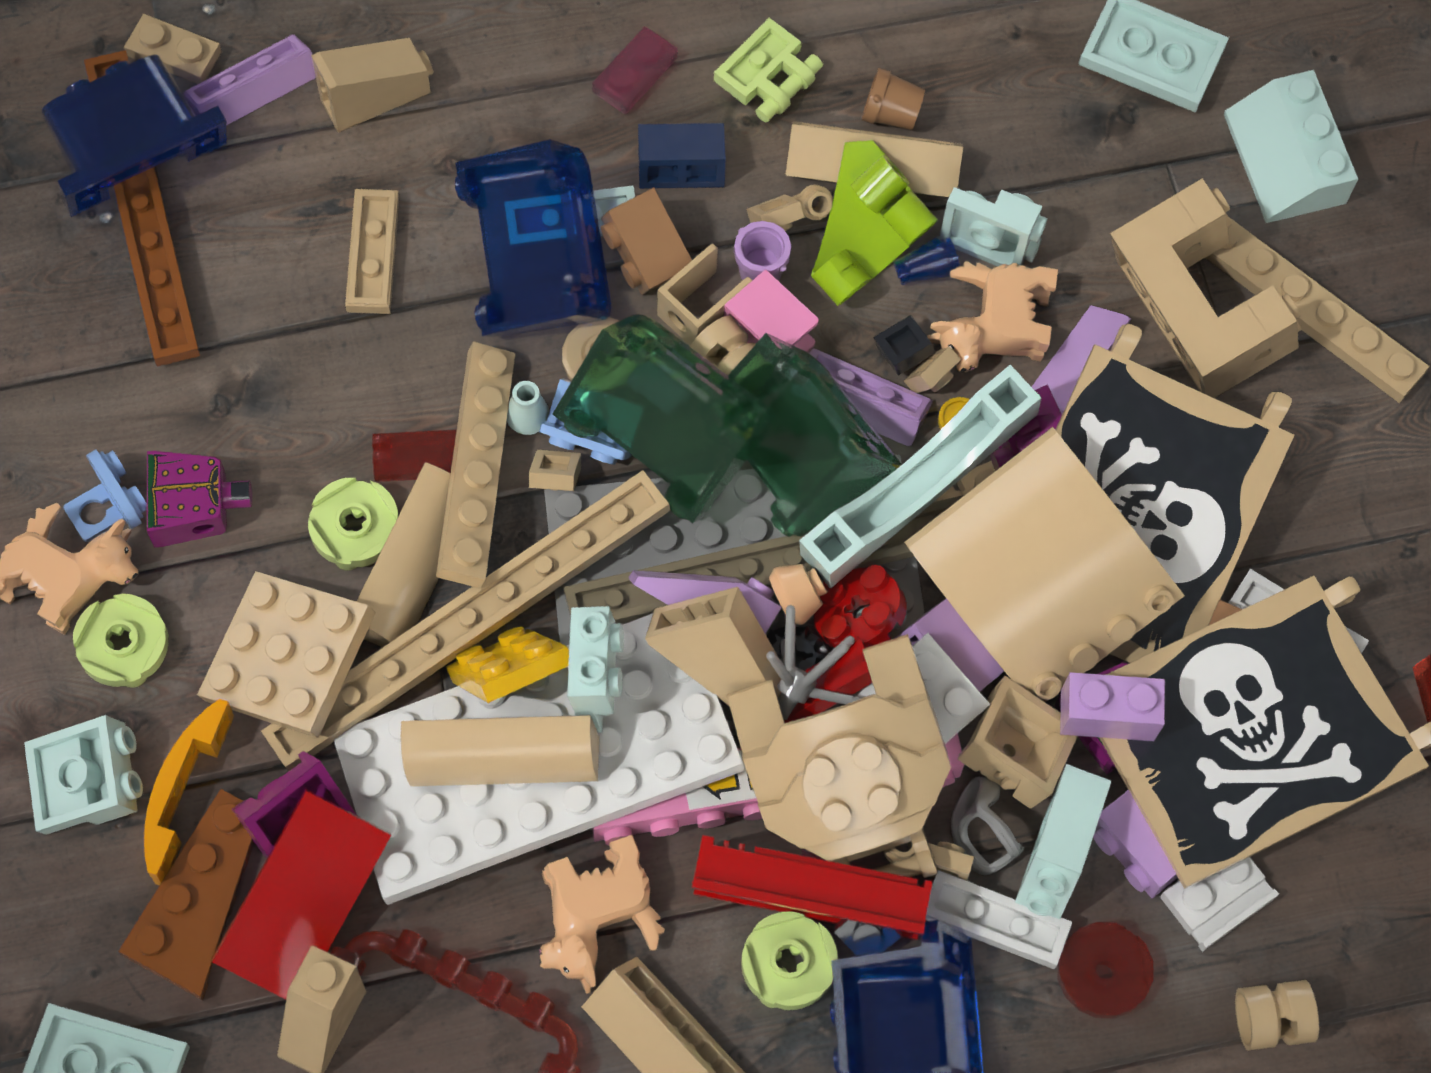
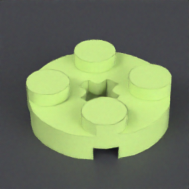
[308,478,399,570]
[73,594,168,688]
[741,911,838,1010]

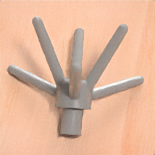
[767,605,862,720]

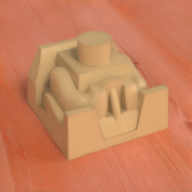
[957,676,1077,809]

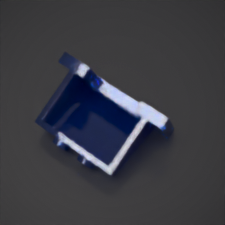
[41,55,227,217]
[830,920,984,1073]

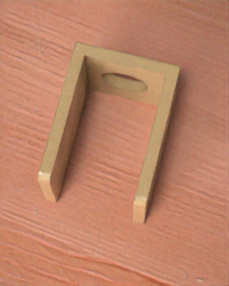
[657,244,753,346]

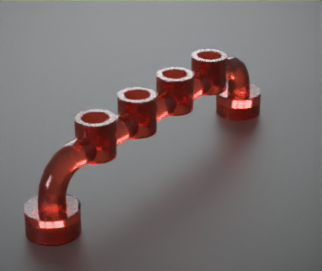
[330,929,581,1073]

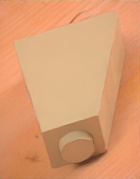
[311,38,433,133]
[645,587,781,707]
[277,945,366,1073]

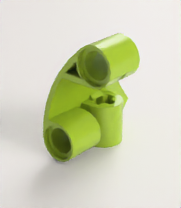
[811,140,938,306]

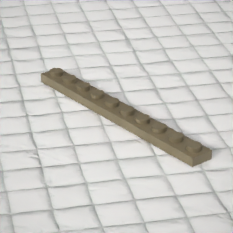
[564,495,964,624]

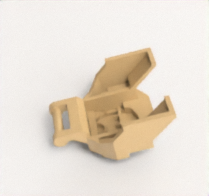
[727,634,951,878]

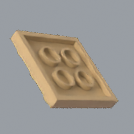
[197,571,376,738]

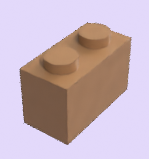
[601,188,692,295]

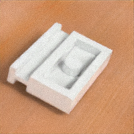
[1160,857,1279,952]

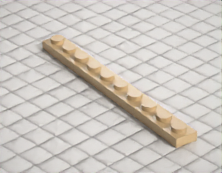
[261,470,671,771]

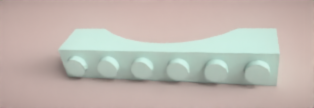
[799,365,1041,589]

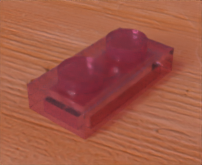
[592,26,678,115]

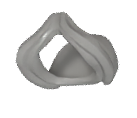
[951,776,1024,875]

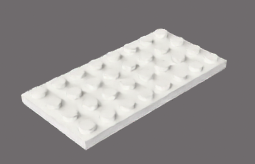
[334,614,745,905]

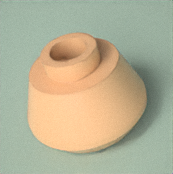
[769,564,827,625]

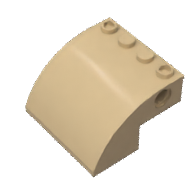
[905,427,1185,703]

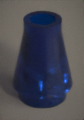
[893,236,960,285]

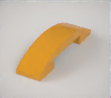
[144,699,234,886]

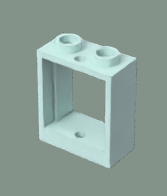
[1015,764,1111,919]

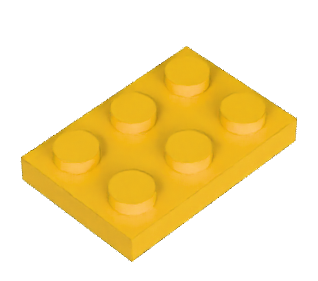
[446,627,569,703]

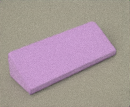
[183,34,316,133]
[1032,305,1131,414]
[791,349,933,446]

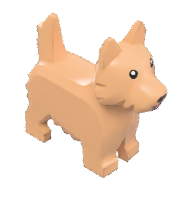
[927,261,1058,372]
[0,503,138,635]
[539,835,665,994]

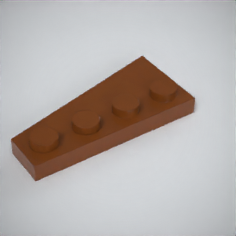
[118,789,254,1001]

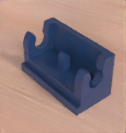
[638,123,726,189]

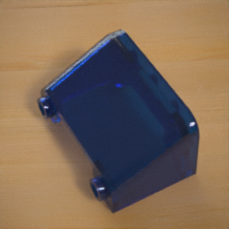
[455,139,611,337]

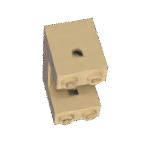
[1110,178,1301,398]

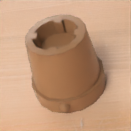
[861,68,925,130]

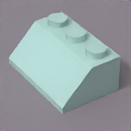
[1224,70,1358,223]

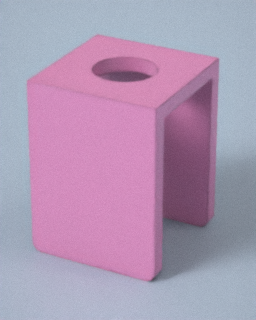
[724,269,818,379]

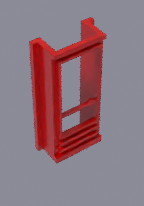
[692,835,933,940]

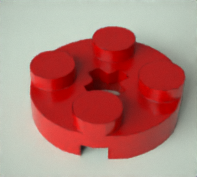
[814,565,907,647]

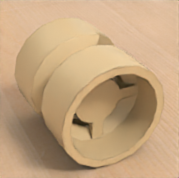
[689,315,772,400]
[1235,980,1319,1050]

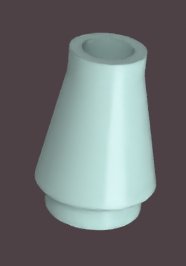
[507,381,550,435]

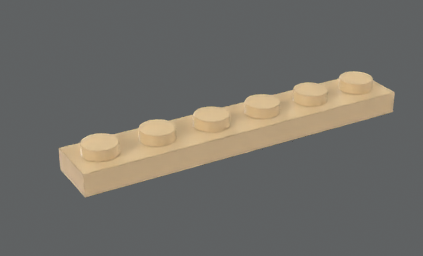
[1205,217,1430,403]
[436,341,515,588]

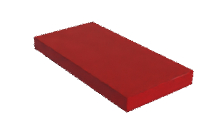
[212,789,392,1000]

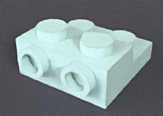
[939,187,1048,266]
[567,606,624,733]
[24,715,143,835]

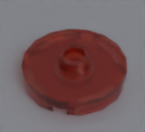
[1057,922,1154,1019]

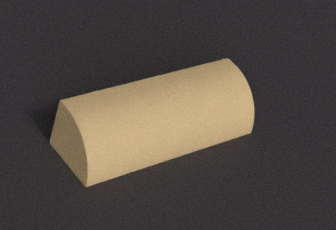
[785,121,963,197]
[356,462,451,647]
[401,715,600,786]
[582,956,745,1073]

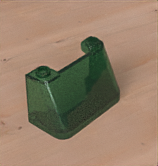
[552,314,775,524]
[696,333,901,537]

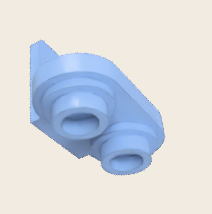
[64,449,147,542]

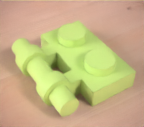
[714,18,823,122]

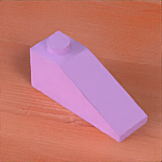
[628,570,781,634]

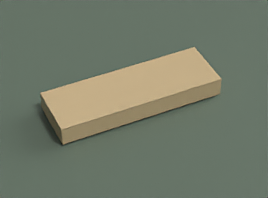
[345,189,399,314]

